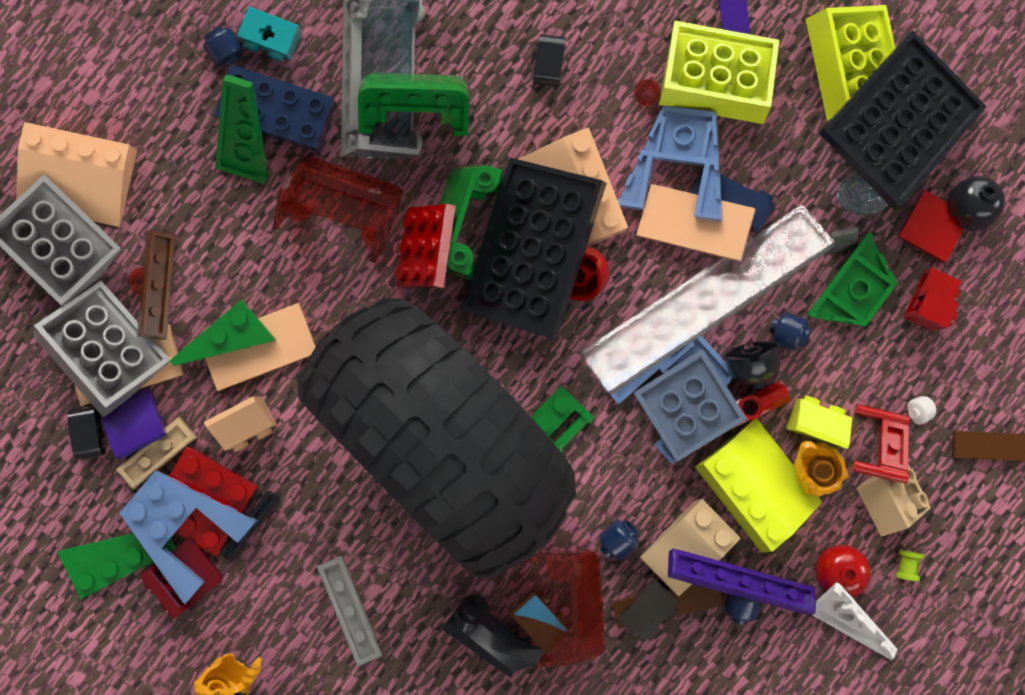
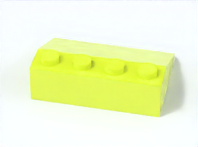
[806,5,895,122]
[659,21,779,124]
[695,419,822,552]

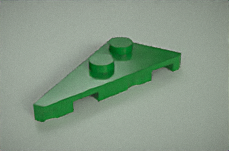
[169,300,276,366]

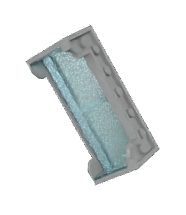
[340,0,425,159]

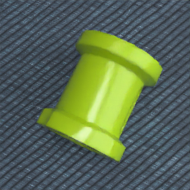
[895,550,924,582]

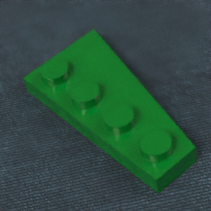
[215,75,269,184]
[57,533,177,599]

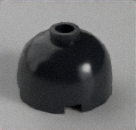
[947,176,1005,231]
[725,341,781,388]

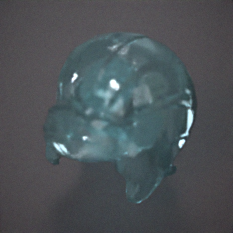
[837,170,888,217]

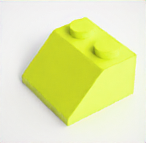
[785,396,852,449]

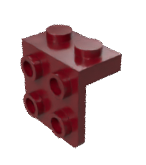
[140,539,223,619]

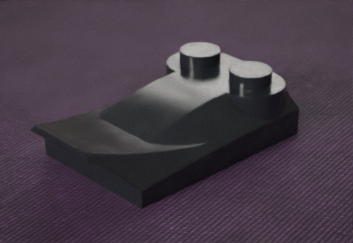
[442,594,545,678]

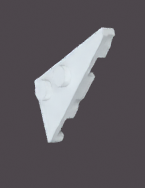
[813,582,897,660]

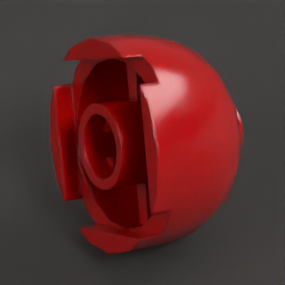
[570,246,610,302]
[815,544,871,598]

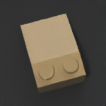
[639,499,741,596]

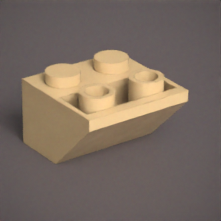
[856,464,931,537]

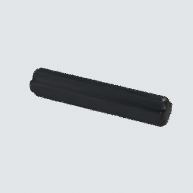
[220,491,279,560]

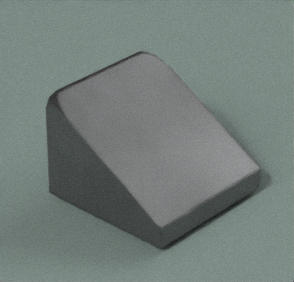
[826,227,858,254]

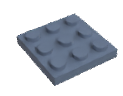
[634,349,747,462]

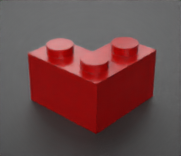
[903,268,962,331]

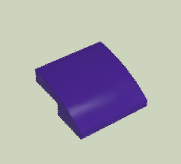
[101,387,167,460]

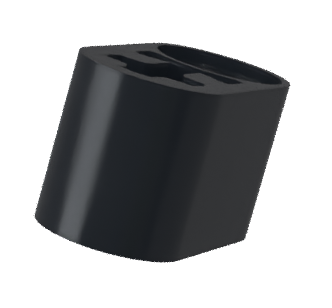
[533,34,566,88]
[67,406,106,460]

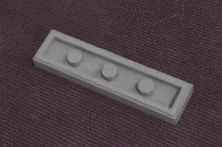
[317,556,383,667]

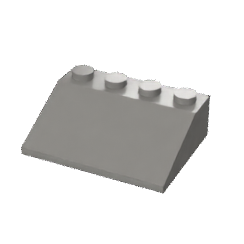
[0,174,122,306]
[34,280,170,417]

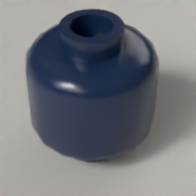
[203,25,243,67]
[769,313,812,351]
[599,520,640,560]
[724,593,761,625]

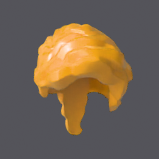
[794,441,848,497]
[193,653,262,695]

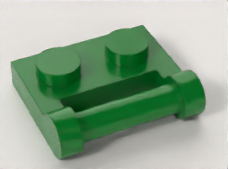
[531,386,596,454]

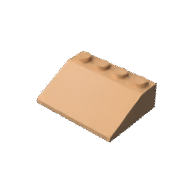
[16,122,137,227]
[519,128,628,246]

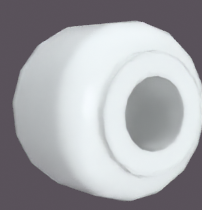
[908,396,936,425]

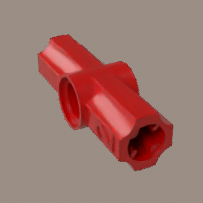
[733,380,791,428]

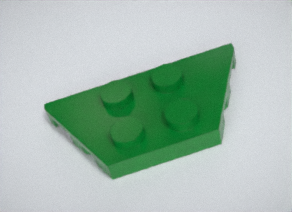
[806,232,898,327]

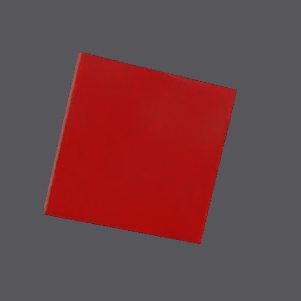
[897,190,964,263]

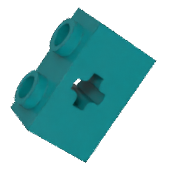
[237,6,302,62]

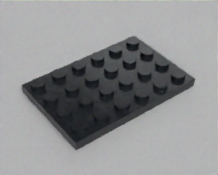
[818,31,987,211]
[461,157,607,340]

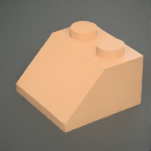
[204,396,277,452]

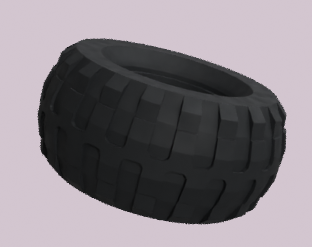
[298,297,576,578]

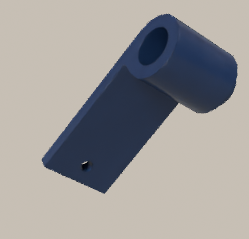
[689,168,775,233]

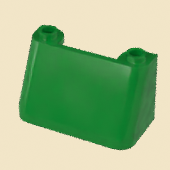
[358,73,469,136]
[439,165,503,281]

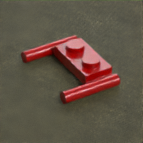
[851,404,910,484]

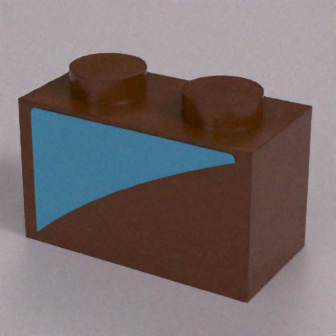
[510,589,571,655]

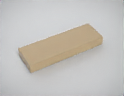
[116,417,198,490]

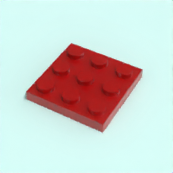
[396,204,455,288]
[169,446,258,557]

